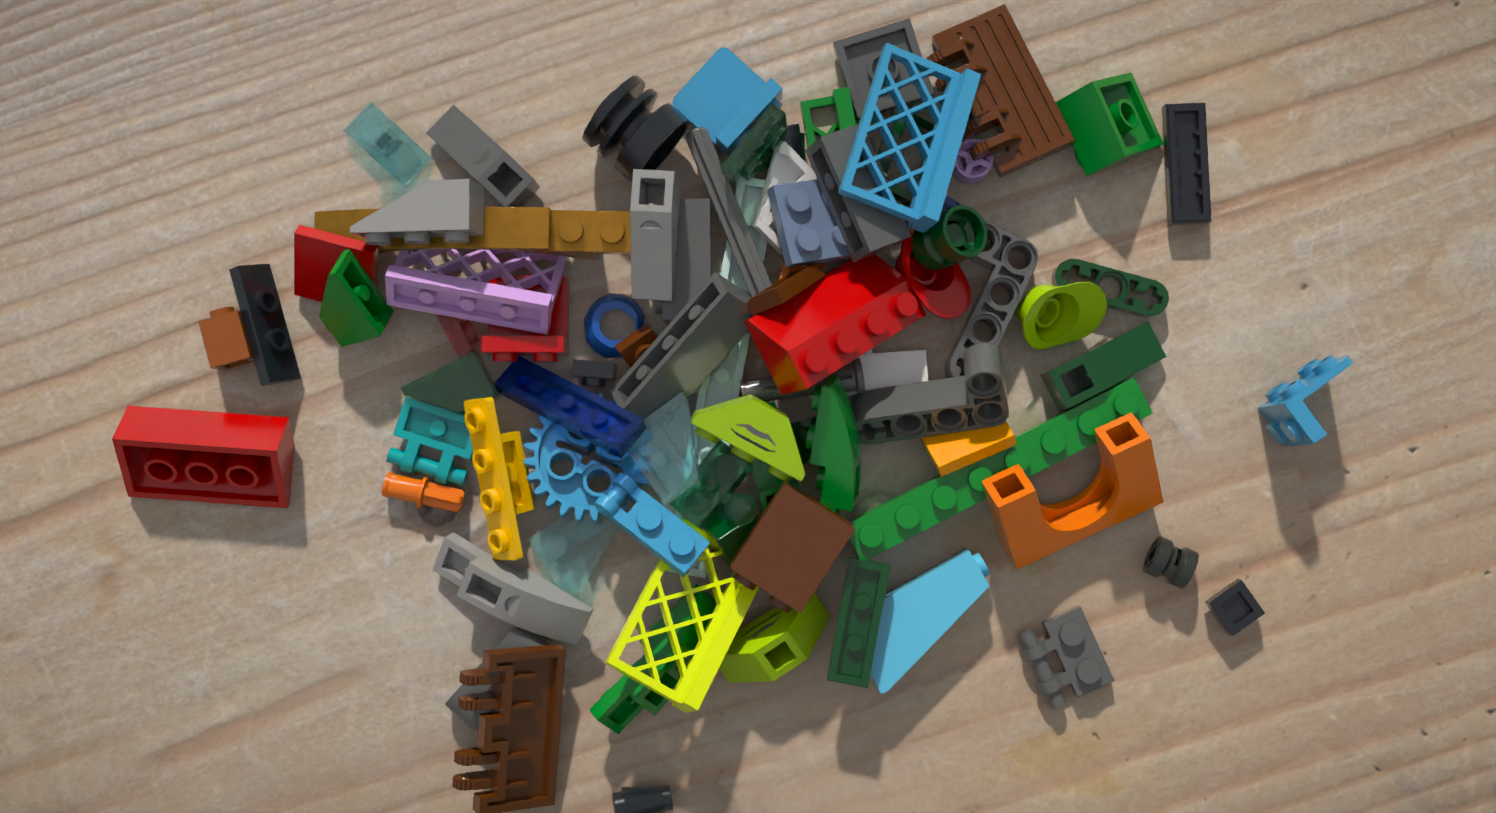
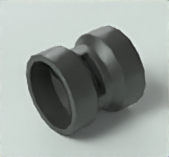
[1143,536,1199,589]

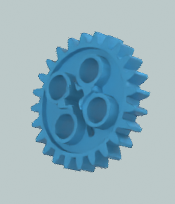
[523,392,655,524]

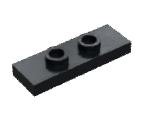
[1162,103,1212,225]
[229,264,301,386]

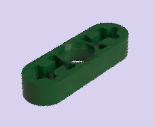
[1052,259,1169,318]

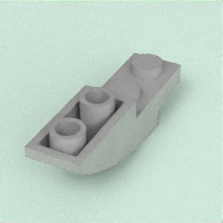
[432,532,593,644]

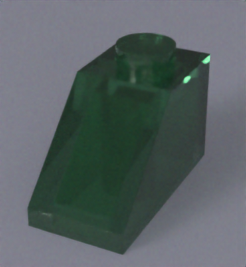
[401,351,501,414]

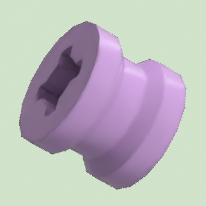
[953,139,994,184]

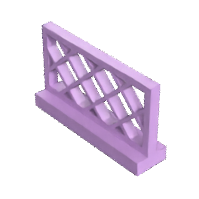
[385,249,569,335]

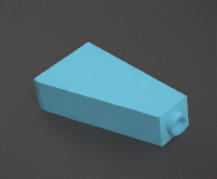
[870,549,990,694]

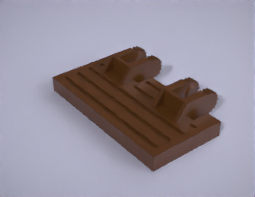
[926,4,1075,178]
[452,644,566,813]

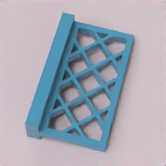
[838,43,981,233]

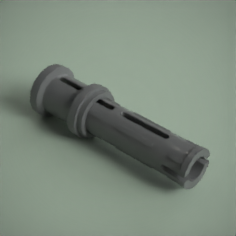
[740,358,865,402]

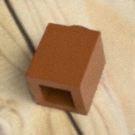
[198,306,254,371]

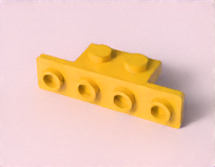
[464,397,534,560]

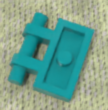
[386,397,473,486]

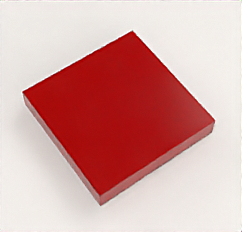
[294,225,379,302]

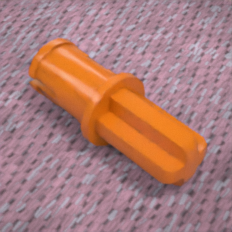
[382,472,465,513]

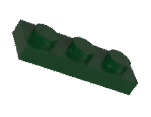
[826,557,890,688]

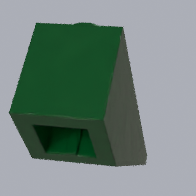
[1040,321,1166,411]

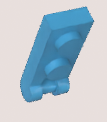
[594,472,710,578]

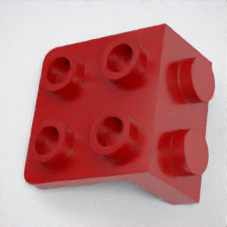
[481,275,569,363]

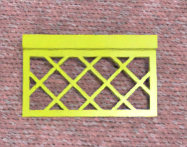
[604,518,759,713]

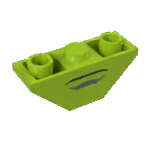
[691,394,805,482]
[719,593,830,683]

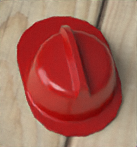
[895,231,971,319]

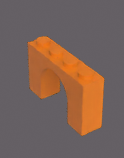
[981,412,1163,570]

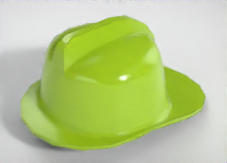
[1014,282,1107,350]

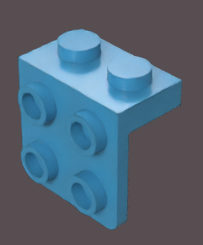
[673,47,783,157]
[1258,355,1353,446]

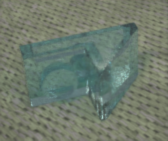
[344,102,432,187]

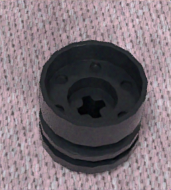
[582,75,690,183]

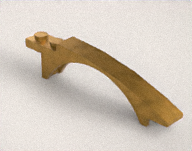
[314,207,631,260]

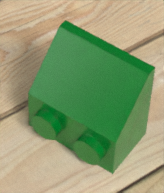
[1056,72,1164,176]

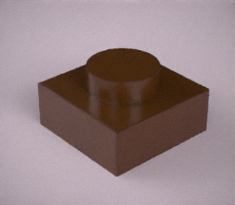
[615,322,658,368]

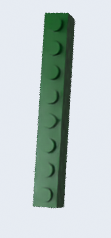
[848,377,1153,560]

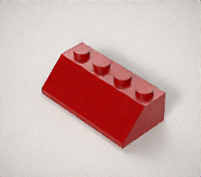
[744,255,926,395]
[112,406,295,508]

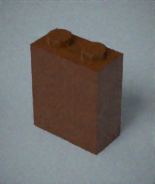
[730,481,855,614]

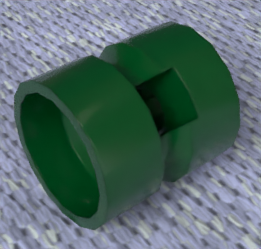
[911,205,987,271]

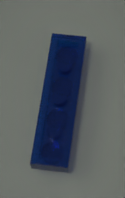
[494,355,646,458]

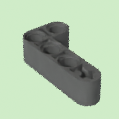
[945,221,1039,378]
[850,343,1009,444]

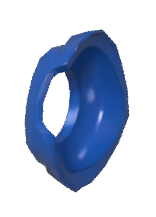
[584,293,645,358]

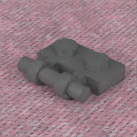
[1018,606,1115,709]

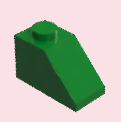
[319,249,394,347]

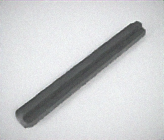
[685,127,772,297]

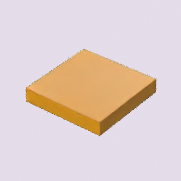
[920,421,1017,477]

